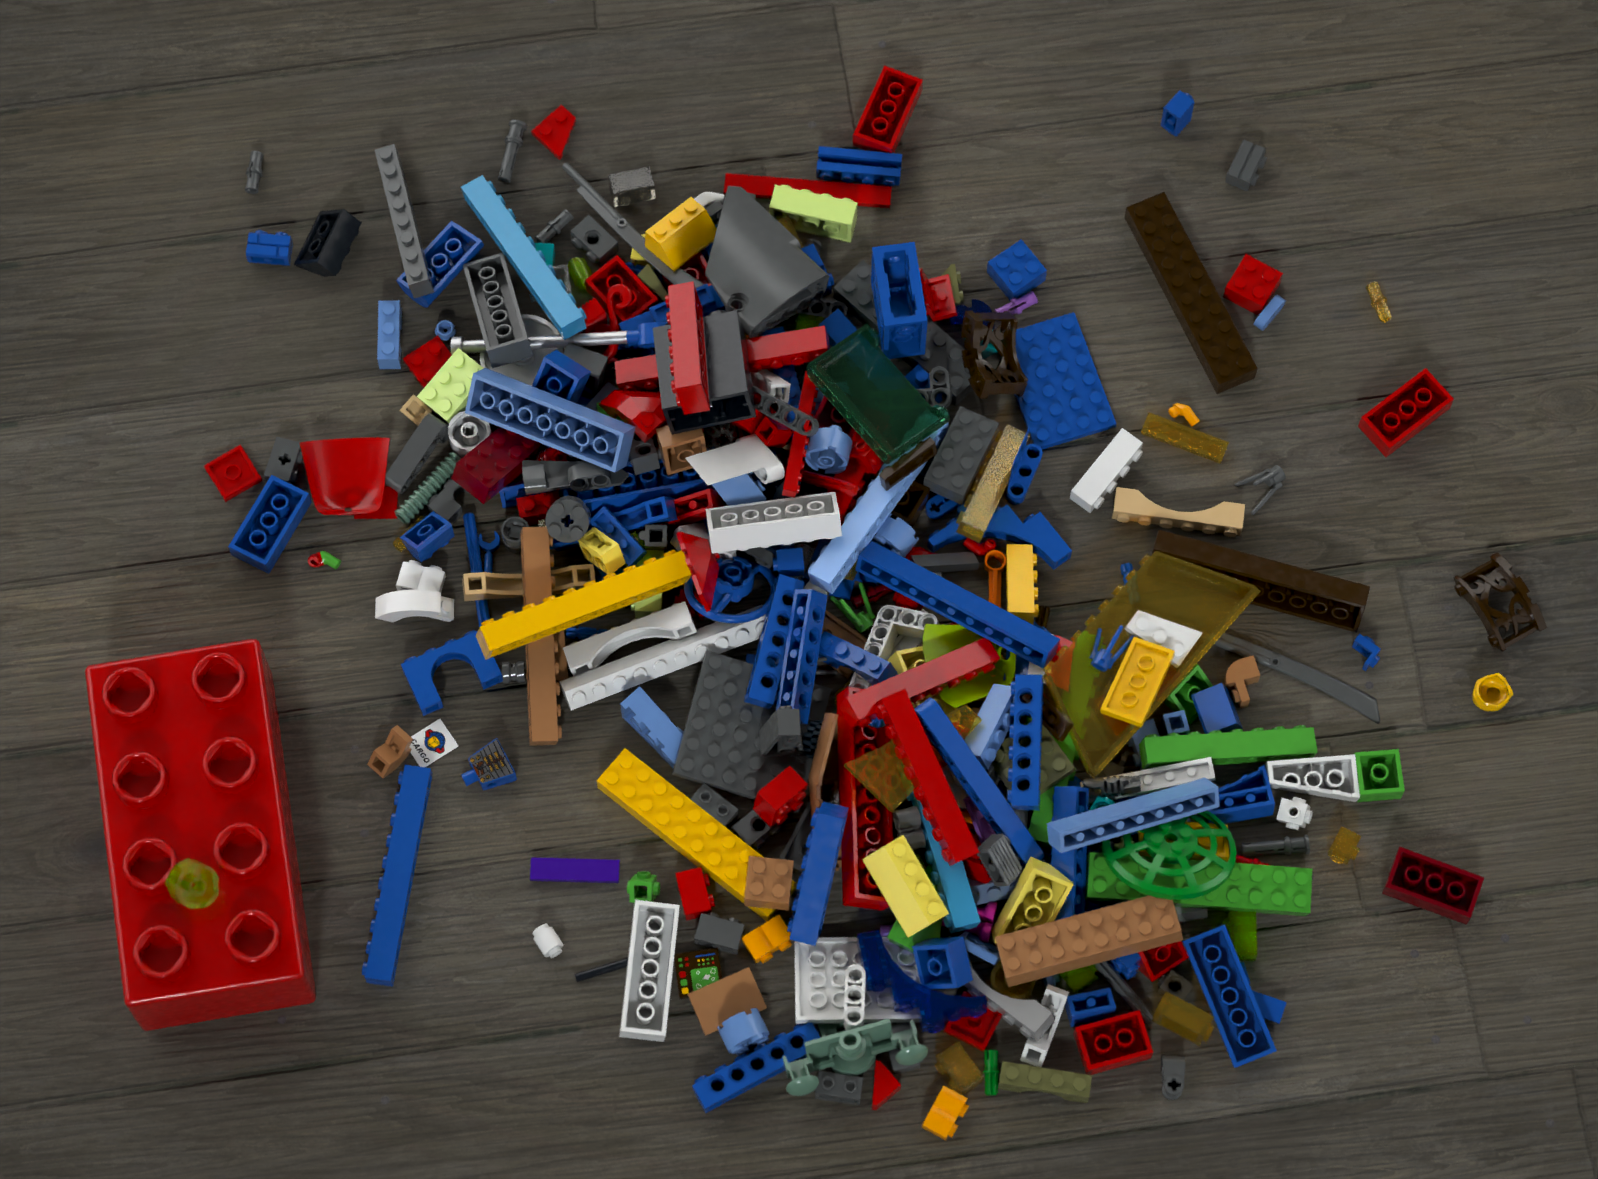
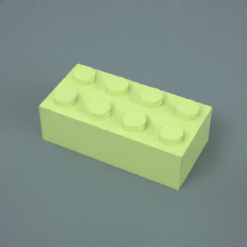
[769,185,857,242]

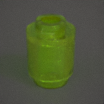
[566,257,593,290]

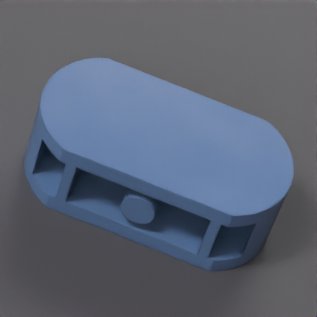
[712,472,766,506]

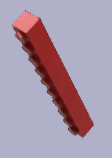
[782,371,820,498]

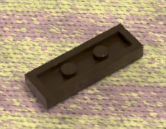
[879,437,937,491]

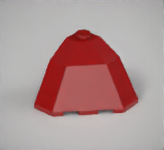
[599,390,667,443]

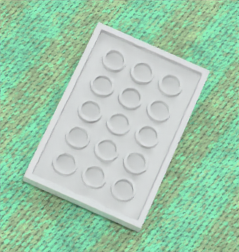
[794,937,931,1024]

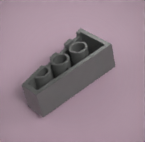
[759,706,804,757]

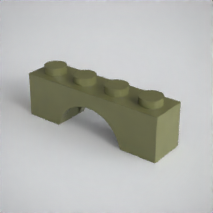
[998,1061,1092,1103]

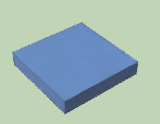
[959,931,1001,965]

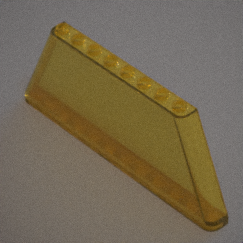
[1043,551,1260,778]

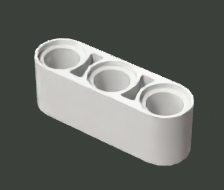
[844,964,865,1031]

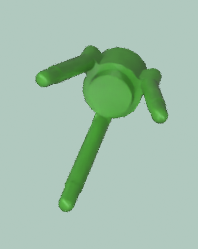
[830,582,876,634]

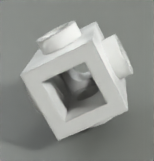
[1276,797,1313,830]

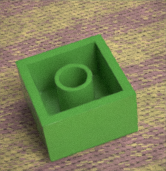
[1354,749,1405,802]

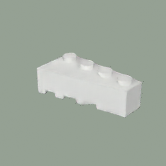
[1265,754,1360,802]

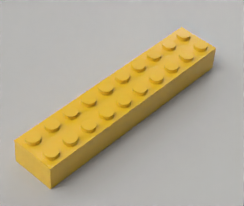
[476,550,692,660]
[597,748,796,922]

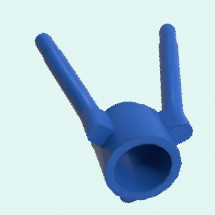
[1089,625,1135,672]

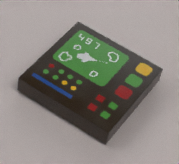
[674,948,722,999]

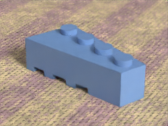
[620,686,683,778]

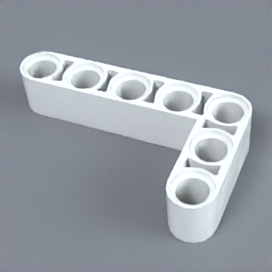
[849,605,939,689]

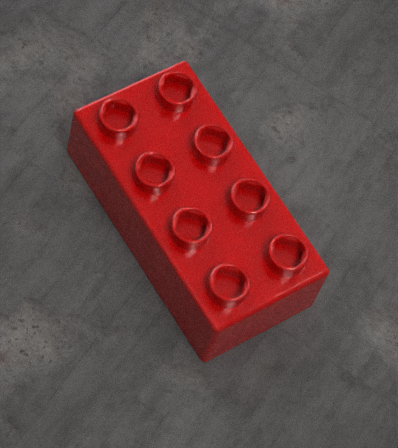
[85,639,316,1031]

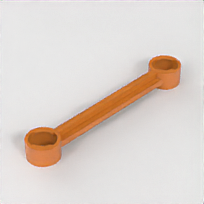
[984,550,1006,660]

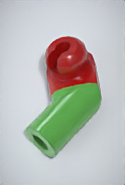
[307,551,341,570]

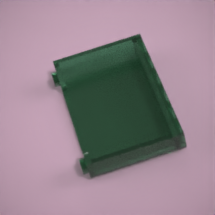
[806,324,950,464]

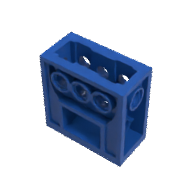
[871,242,928,360]

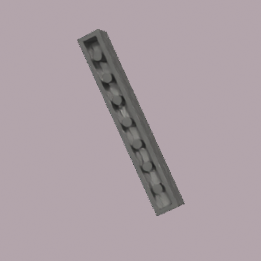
[375,144,434,298]

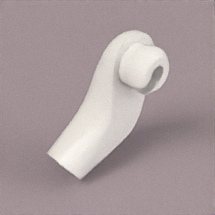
[694,192,725,208]

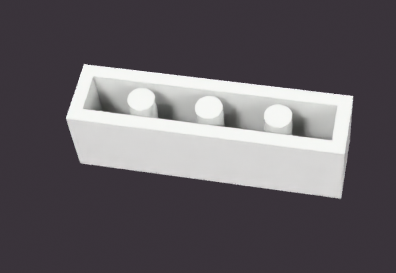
[1070,428,1143,513]

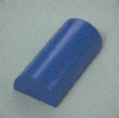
[396,221,484,308]

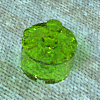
[165,859,219,909]

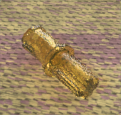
[1366,282,1392,323]

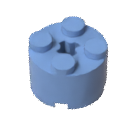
[805,425,853,474]
[870,513,919,558]
[717,1008,769,1056]

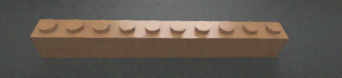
[520,527,562,746]

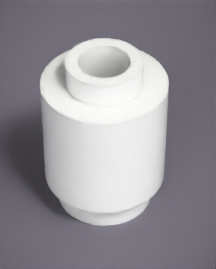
[532,924,564,958]

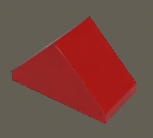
[872,1060,901,1110]

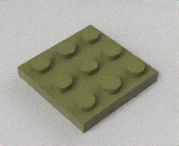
[992,722,1076,795]

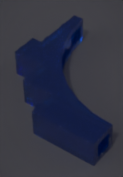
[857,930,987,1033]

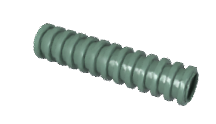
[395,452,461,524]

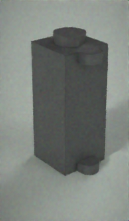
[638,525,670,553]

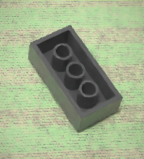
[923,406,999,505]

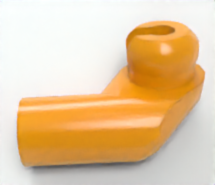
[1168,403,1200,427]

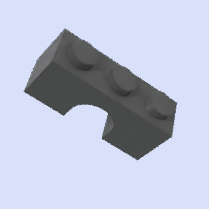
[428,479,469,525]

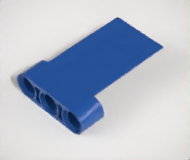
[1006,425,1043,505]

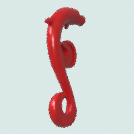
[594,284,633,364]

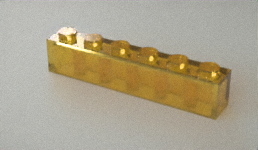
[956,424,1030,543]

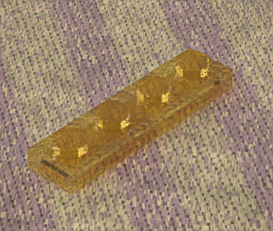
[1141,412,1229,464]

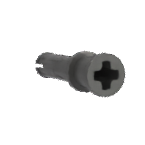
[498,120,527,183]
[1241,834,1310,857]

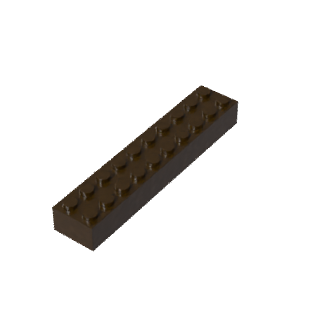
[1124,192,1258,394]
[1146,530,1370,633]

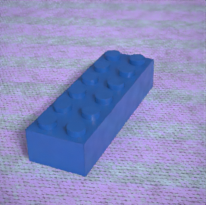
[787,801,849,946]
[1182,924,1277,1068]

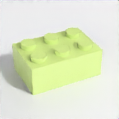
[417,348,484,424]

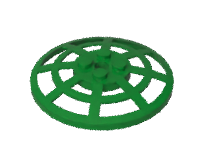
[1102,810,1237,900]

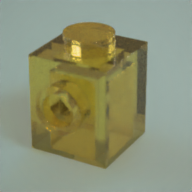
[1327,826,1361,865]

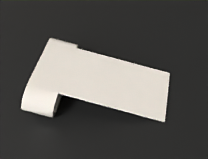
[685,433,785,485]

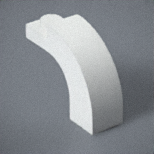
[375,590,454,623]
[1020,984,1069,1067]

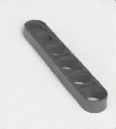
[752,384,819,436]

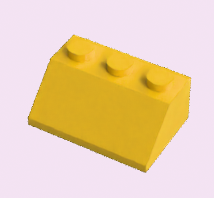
[645,197,717,271]

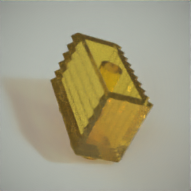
[934,1041,984,1096]

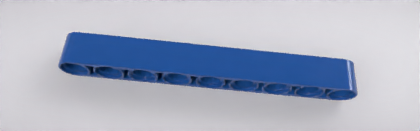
[915,697,1044,869]

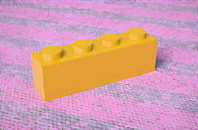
[1006,544,1038,625]

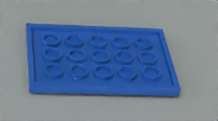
[1000,312,1117,450]

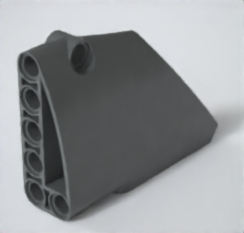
[705,186,829,338]

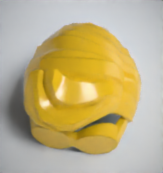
[1472,673,1513,711]

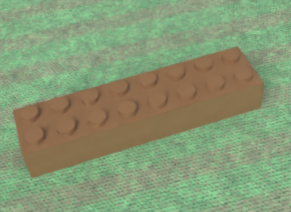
[995,895,1183,987]

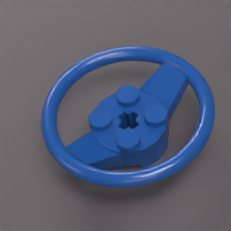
[684,555,776,623]

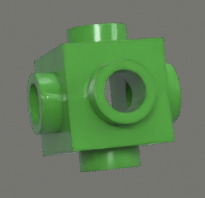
[627,871,660,903]

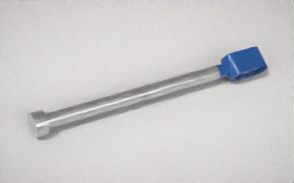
[451,322,668,355]

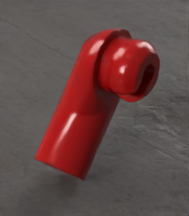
[963,536,996,556]

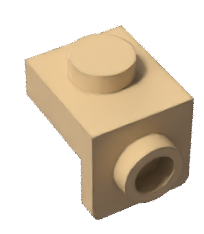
[399,394,433,426]

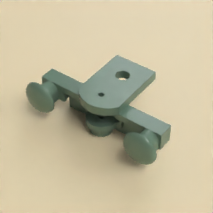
[783,1018,928,1096]

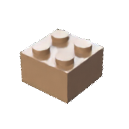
[656,425,707,475]
[744,856,794,911]

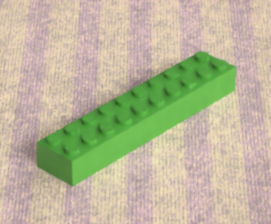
[1085,852,1312,916]

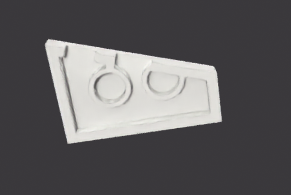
[1124,610,1202,668]

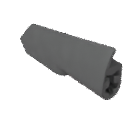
[522,460,629,495]

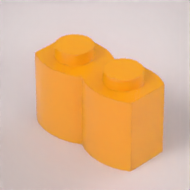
[741,915,793,963]
[922,1085,969,1141]

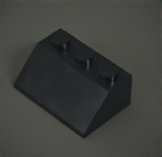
[294,209,362,277]

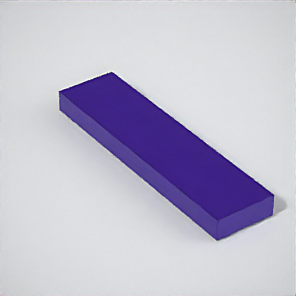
[530,857,620,883]

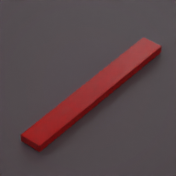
[724,173,892,209]

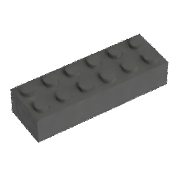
[463,253,533,368]

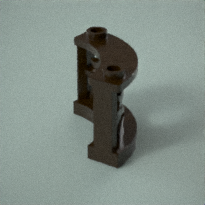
[961,311,1028,399]
[1454,552,1547,652]

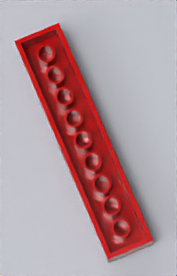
[837,686,893,910]

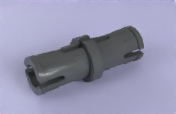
[245,151,264,194]
[535,209,573,243]

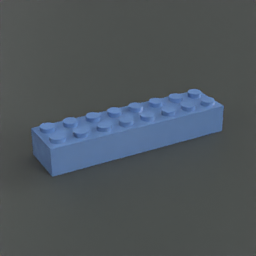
[465,368,635,473]

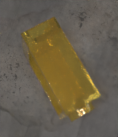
[1152,991,1215,1046]

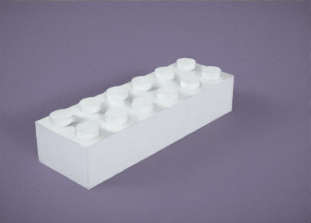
[705,492,842,554]
[619,900,680,1042]

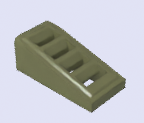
[637,264,668,302]

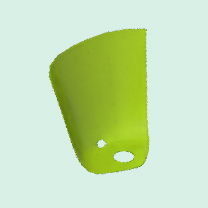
[922,624,1016,708]

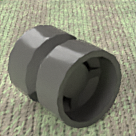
[501,516,529,553]

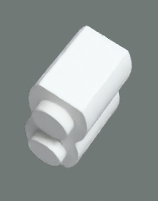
[396,560,446,592]

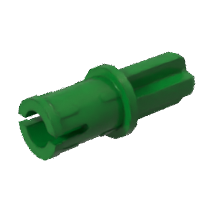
[982,1050,1000,1096]

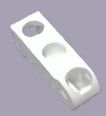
[750,369,791,403]

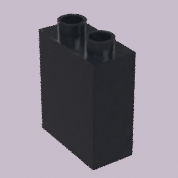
[653,310,756,435]

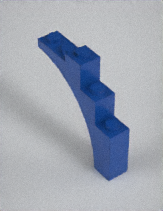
[927,497,1072,570]

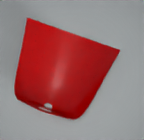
[299,437,390,515]

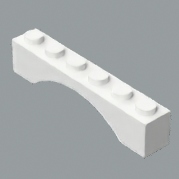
[563,601,697,676]

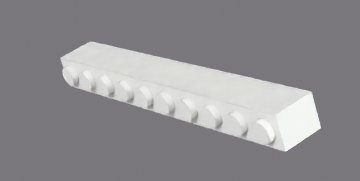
[559,605,766,710]

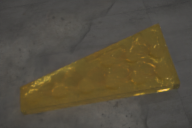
[843,705,982,813]

